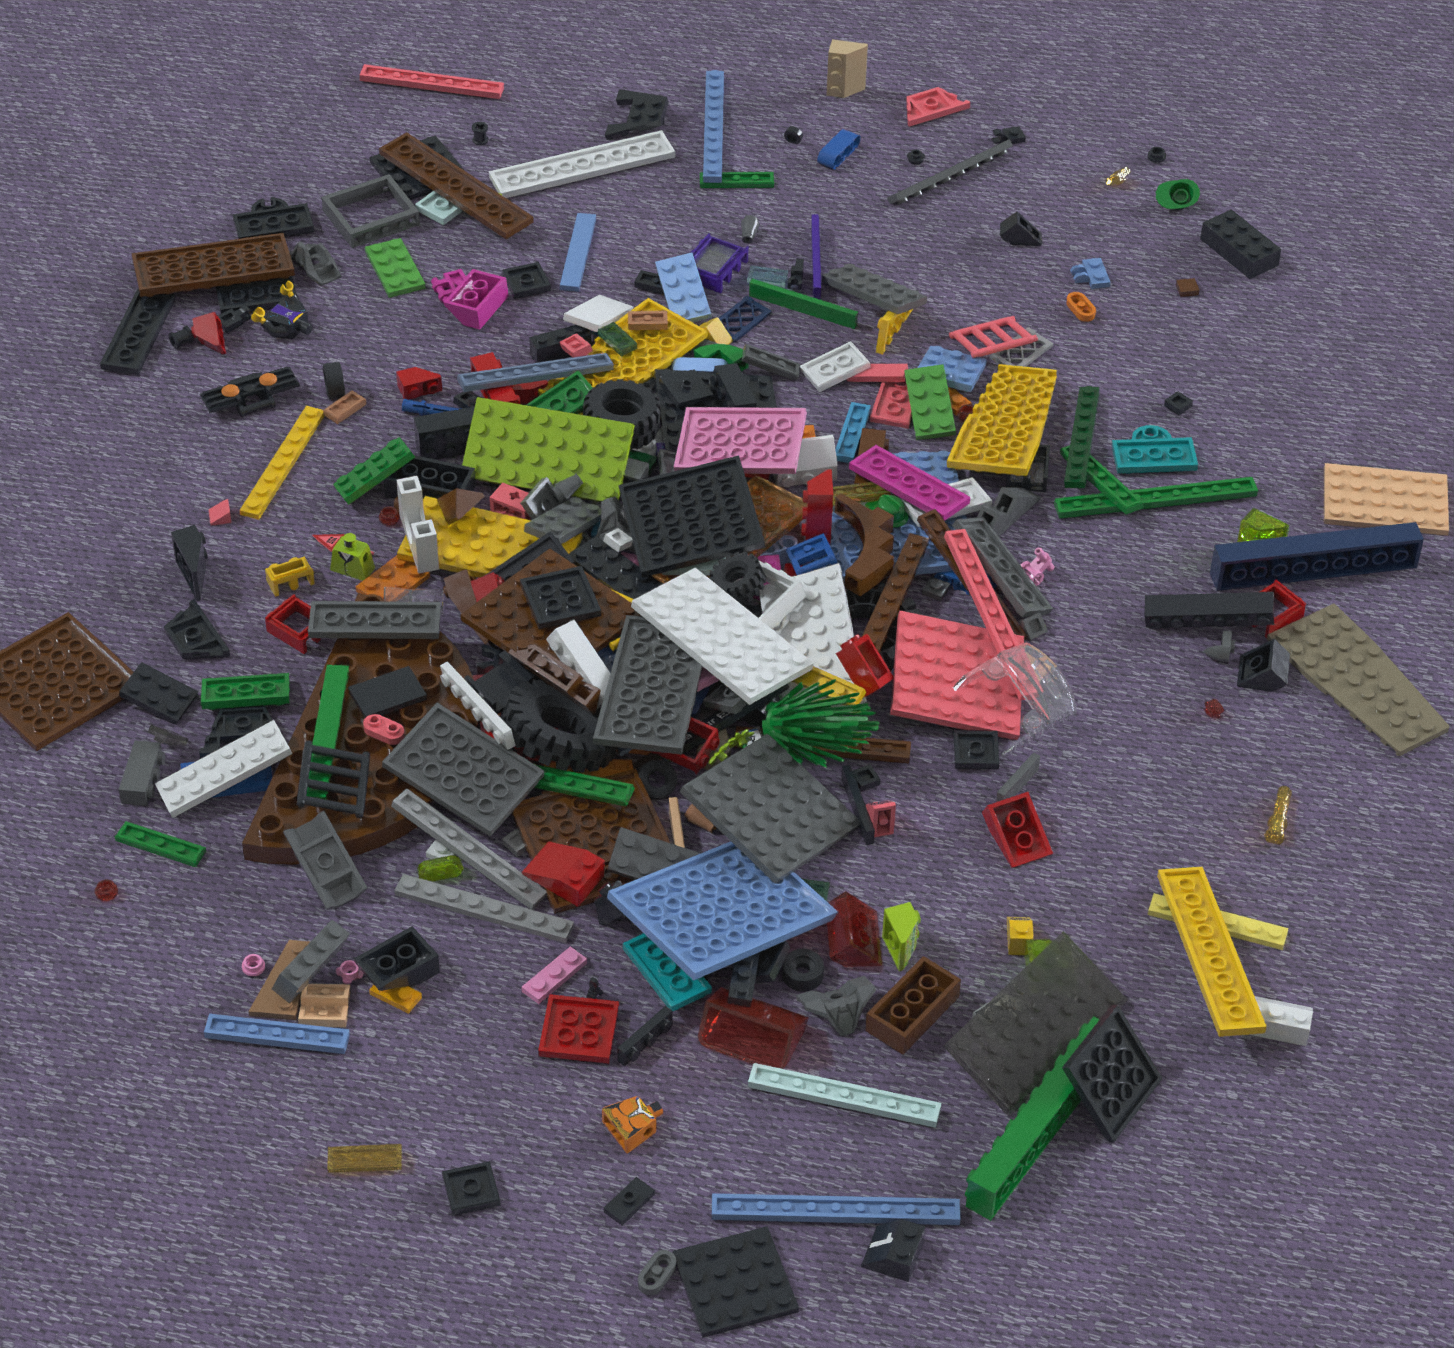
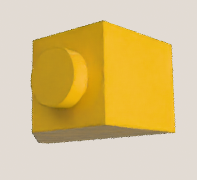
[1007,917,1033,955]

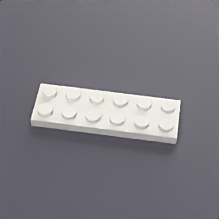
[155,720,292,818]

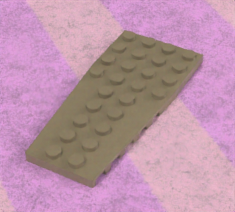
[1267,603,1449,756]

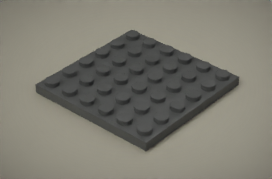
[680,734,860,884]

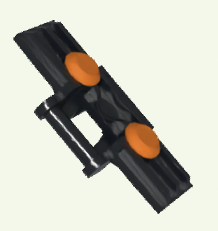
[200,367,300,417]

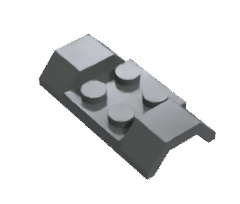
[283,811,367,910]

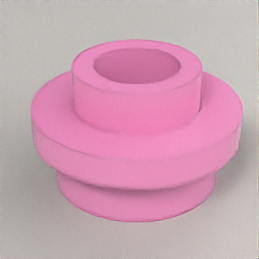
[242,954,265,976]

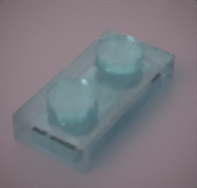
[747,265,788,289]

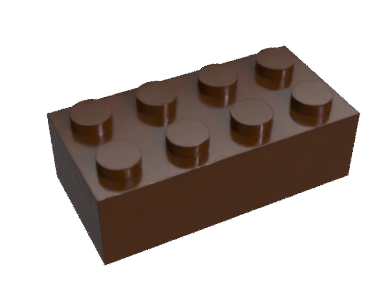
[865,956,961,1055]

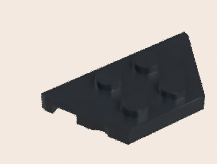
[164,599,230,659]

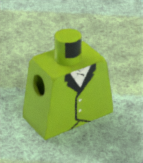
[330,533,375,581]

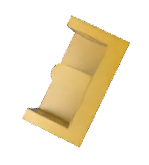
[265,556,315,597]

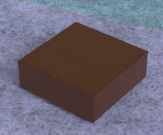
[1176,278,1200,297]

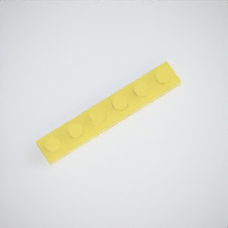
[1148,893,1288,950]

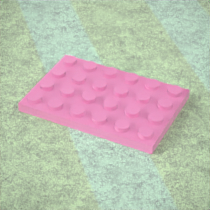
[674,407,807,474]

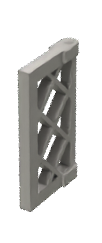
[990,327,1053,367]

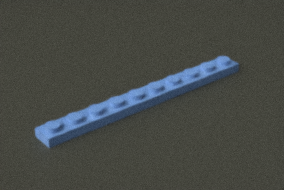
[703,70,724,183]
[712,1193,960,1225]

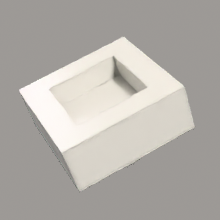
[603,528,633,552]
[426,840,455,865]

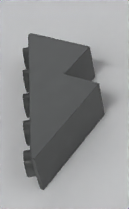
[977,487,1041,537]

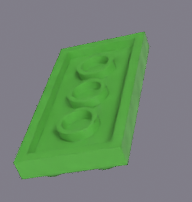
[365,238,426,298]
[904,364,956,440]

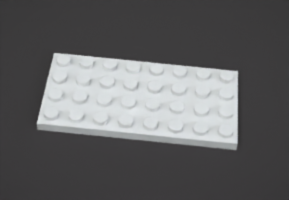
[759,563,867,707]
[631,568,814,705]

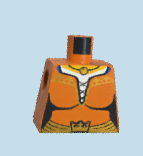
[602,1096,663,1153]

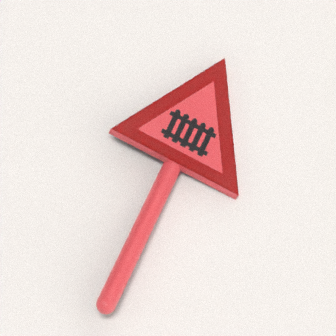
[312,534,374,555]

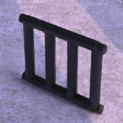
[297,741,370,819]

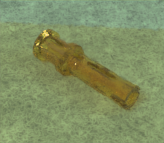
[1264,786,1292,845]

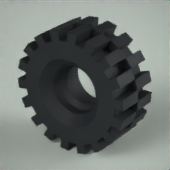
[709,552,766,605]

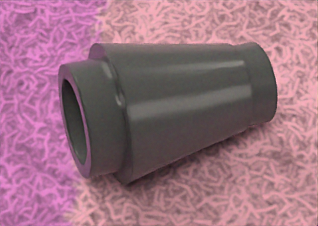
[741,215,760,243]
[552,474,583,502]

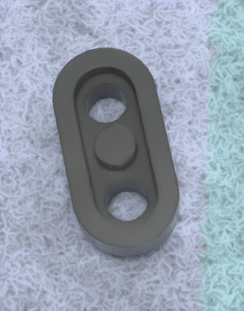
[638,1250,676,1295]

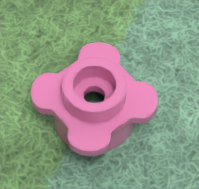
[336,960,364,984]

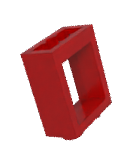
[835,634,894,697]

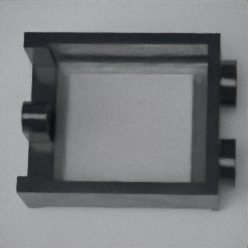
[1006,445,1050,492]

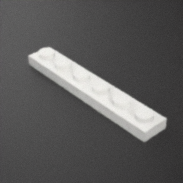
[440,662,515,750]

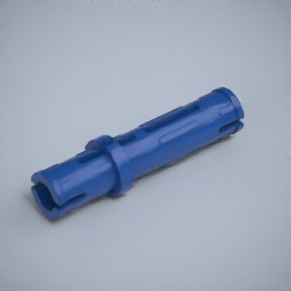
[402,399,461,416]

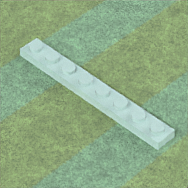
[748,1063,941,1128]

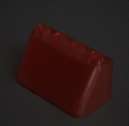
[698,987,809,1069]

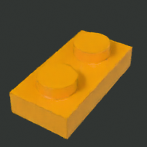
[369,985,422,1014]

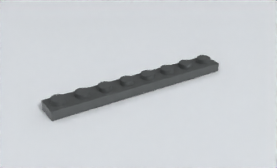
[887,139,1013,205]

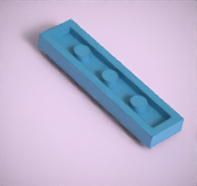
[835,402,871,463]

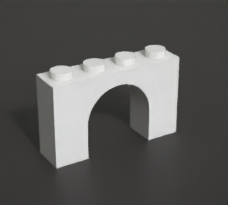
[397,476,439,574]

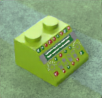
[882,902,921,971]

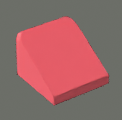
[209,499,231,526]

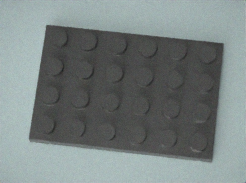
[382,703,545,836]

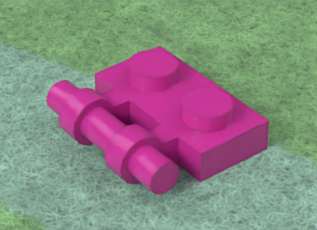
[431,269,466,303]

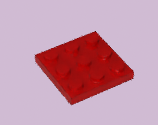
[538,994,619,1064]

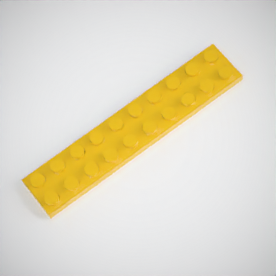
[1157,867,1267,1037]

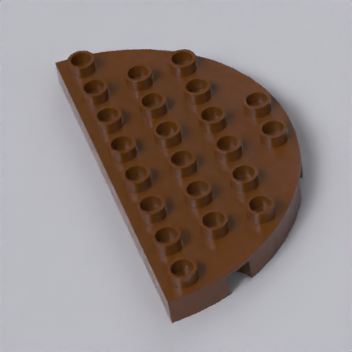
[242,593,479,865]

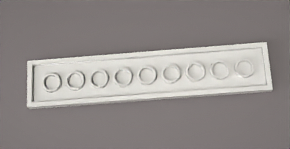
[489,130,675,198]

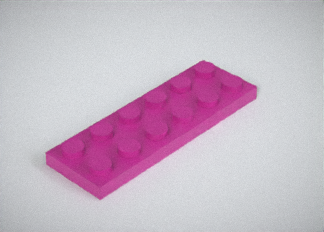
[849,445,970,521]

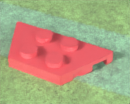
[906,87,970,127]

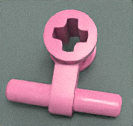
[1021,548,1054,586]

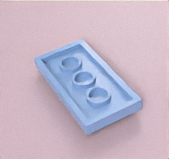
[655,253,712,323]

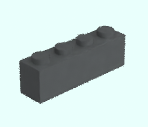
[272,920,350,1003]

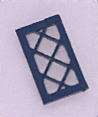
[719,296,772,342]

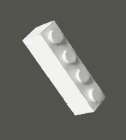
[546,620,611,710]

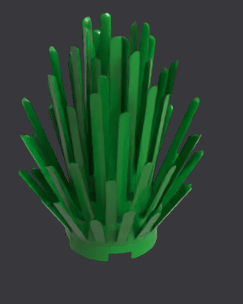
[762,679,879,768]

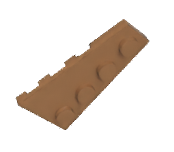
[248,940,310,1020]

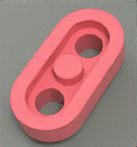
[363,714,405,745]

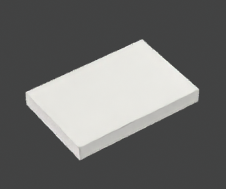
[800,341,871,392]

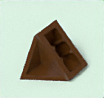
[437,488,484,525]

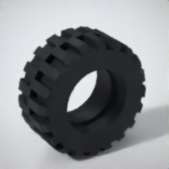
[583,379,661,451]

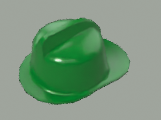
[1155,179,1200,209]
[865,494,909,528]

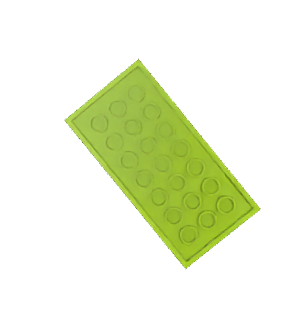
[462,397,635,502]

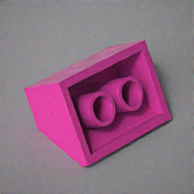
[444,269,509,330]

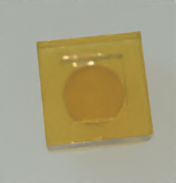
[1105,166,1131,186]

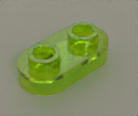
[417,855,463,882]

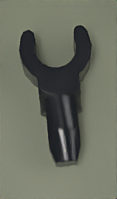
[586,977,603,999]

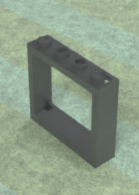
[321,174,420,248]

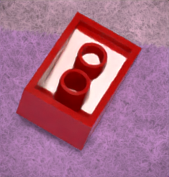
[982,792,1053,868]
[522,841,605,907]

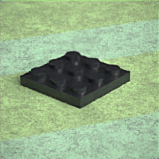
[520,566,601,630]

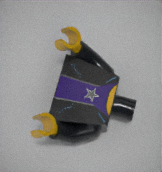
[251,281,313,339]

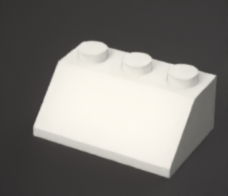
[773,435,837,488]
[1250,996,1313,1046]

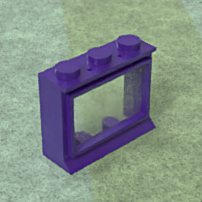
[690,233,749,293]

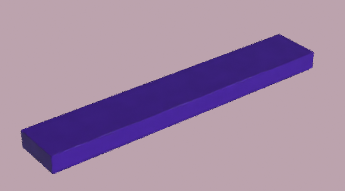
[811,214,821,300]

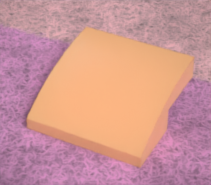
[298,984,350,1028]

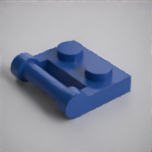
[785,533,837,575]

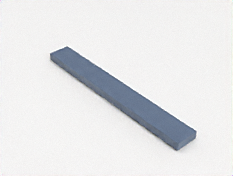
[457,353,614,392]

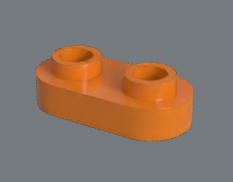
[1066,292,1096,322]

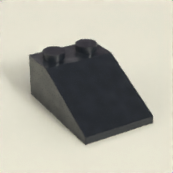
[171,525,208,601]
[354,926,440,991]

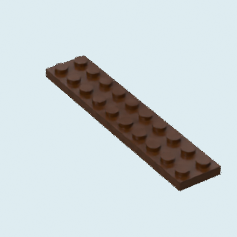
[379,132,534,239]

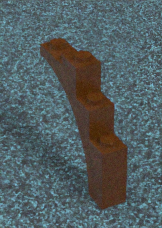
[834,493,894,596]

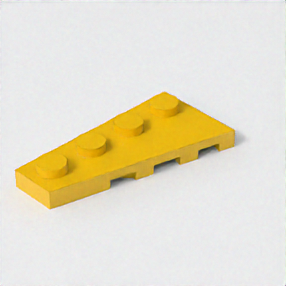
[876,309,913,355]

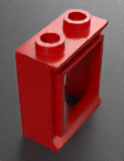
[1251,580,1306,638]
[265,594,321,654]
[651,717,720,774]

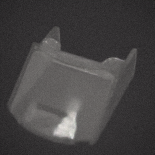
[953,642,1077,758]

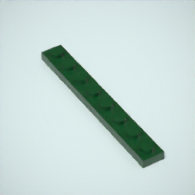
[1064,386,1100,488]

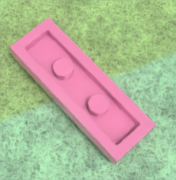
[522,946,587,1004]

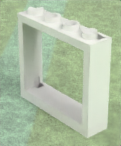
[735,553,806,629]

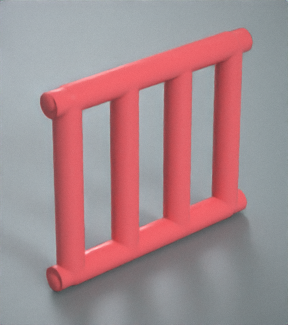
[949,316,1038,358]

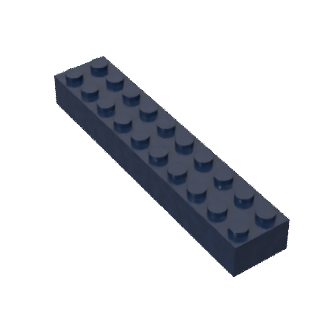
[1210,522,1424,591]

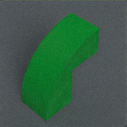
[694,344,749,371]

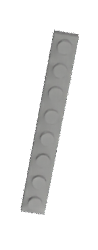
[391,789,547,910]
[394,874,574,943]

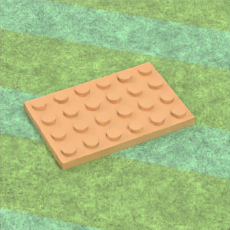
[1324,463,1449,536]

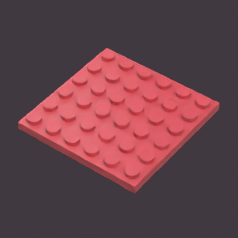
[890,611,1024,740]

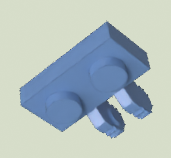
[1070,258,1110,289]

